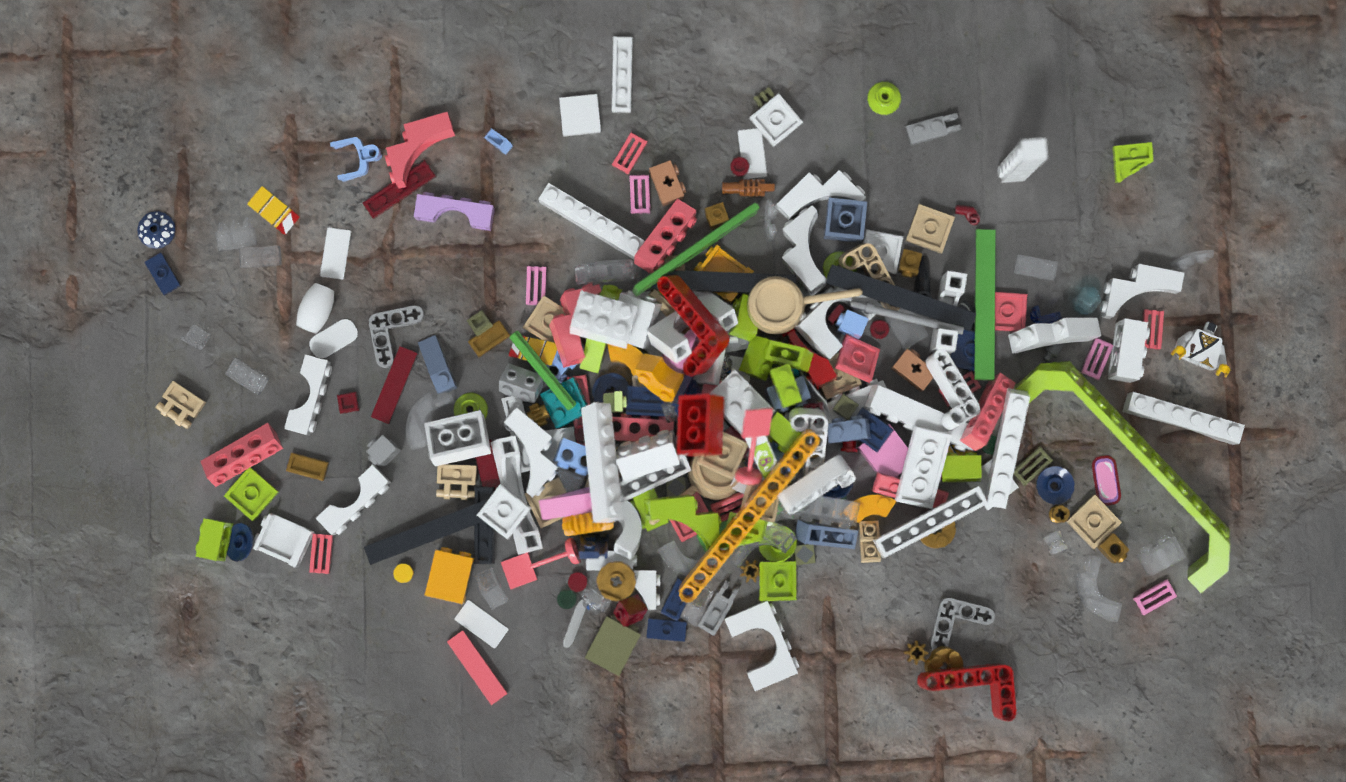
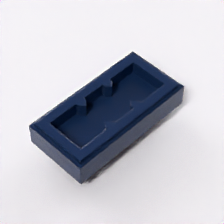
[144,253,181,295]
[660,578,693,621]
[646,619,687,642]

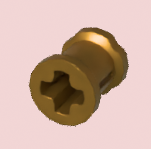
[1049,505,1070,523]

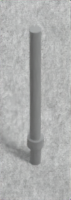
[850,300,964,335]

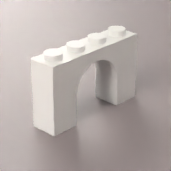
[929,271,967,354]
[794,286,882,359]
[646,292,738,364]
[724,601,799,691]

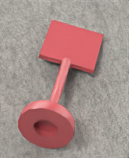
[735,408,773,485]
[501,537,581,589]

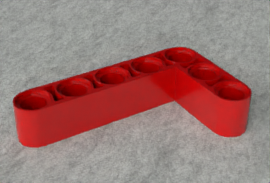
[657,275,730,376]
[917,663,1017,722]

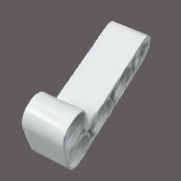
[926,350,980,430]
[789,408,828,477]
[778,455,856,514]

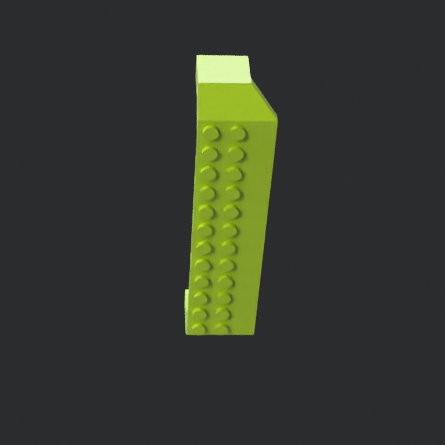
[1014,361,1230,593]

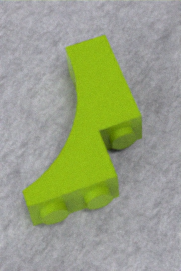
[580,285,622,373]
[644,495,721,550]

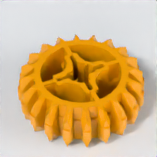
[562,512,614,536]

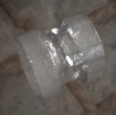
[1043,530,1069,555]

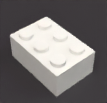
[570,291,637,349]
[1107,319,1150,383]
[710,369,775,440]
[424,410,491,466]
[616,430,680,481]

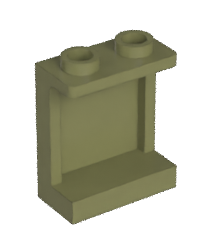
[585,614,641,676]

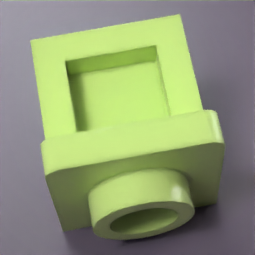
[603,391,627,413]

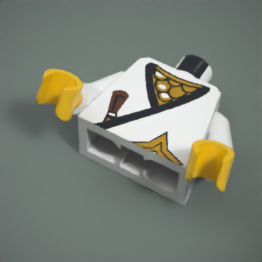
[1171,322,1230,377]

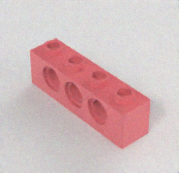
[634,199,697,274]
[960,373,1016,451]
[612,413,674,442]
[200,423,283,487]

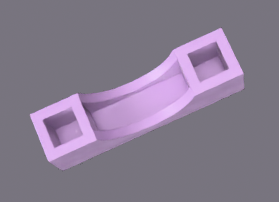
[414,192,495,231]

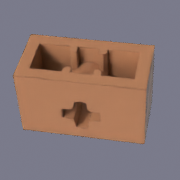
[649,160,686,207]
[891,349,933,392]

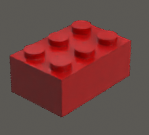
[677,394,724,457]

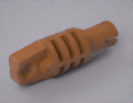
[722,179,775,196]

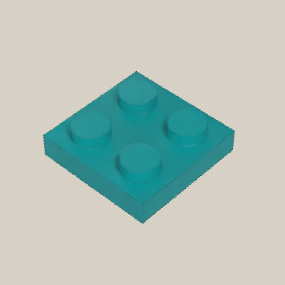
[540,377,588,429]

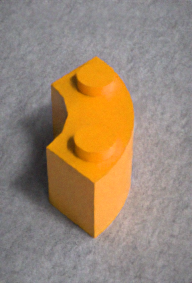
[607,344,644,376]
[635,354,684,402]
[841,495,896,523]

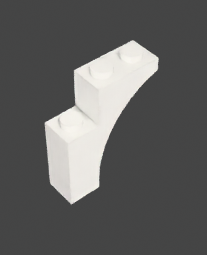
[776,170,866,220]
[782,205,827,296]
[1100,264,1184,319]
[1008,318,1101,353]
[504,407,558,497]
[586,551,660,610]

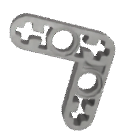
[369,306,425,368]
[930,598,995,650]

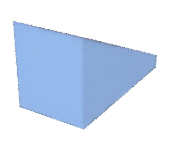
[484,129,513,155]

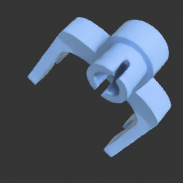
[330,137,382,182]

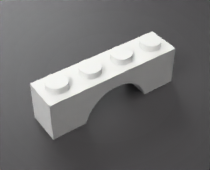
[284,355,332,436]
[316,465,391,535]

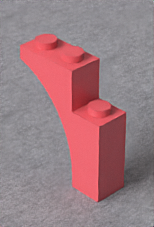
[385,112,455,189]
[549,284,601,368]

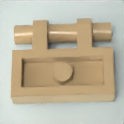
[156,381,206,429]
[436,464,477,500]

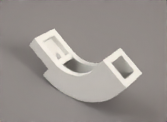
[614,500,642,561]

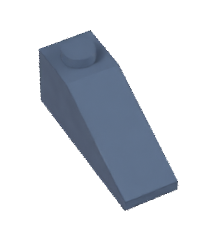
[418,335,458,395]
[795,519,859,549]

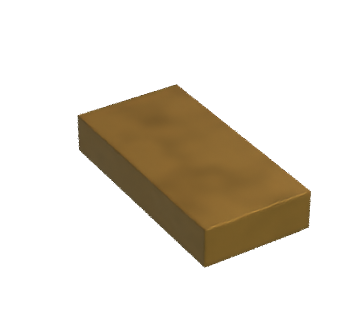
[468,320,510,358]
[286,453,329,481]

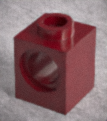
[613,594,648,627]

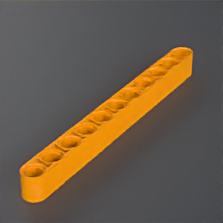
[679,429,819,602]

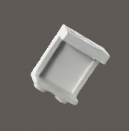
[253,513,315,568]

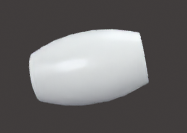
[296,283,334,334]

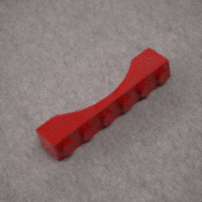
[781,328,837,390]

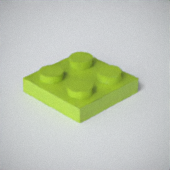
[224,467,279,521]
[760,561,796,601]

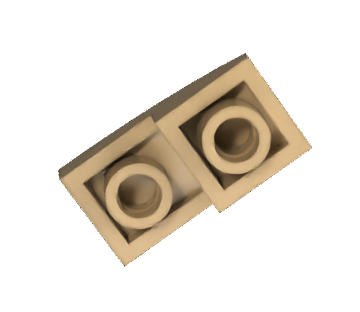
[859,521,881,563]

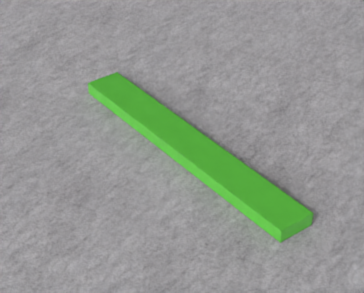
[632,203,760,297]
[974,229,995,380]

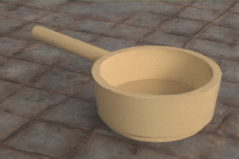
[747,277,862,334]
[649,456,745,525]

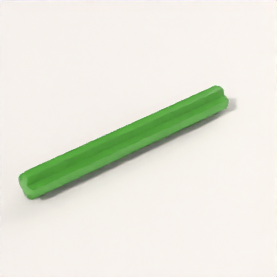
[510,331,576,410]

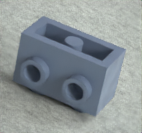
[827,415,871,443]

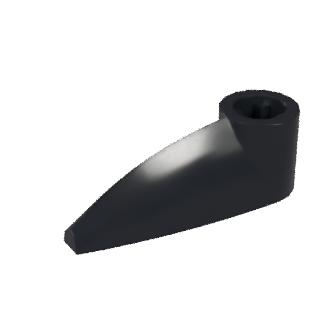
[914,256,932,298]

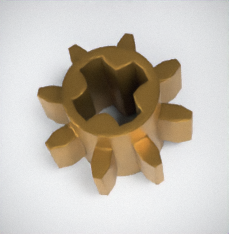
[527,403,550,427]
[740,560,760,583]
[903,640,929,665]

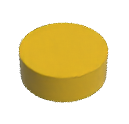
[393,564,414,583]

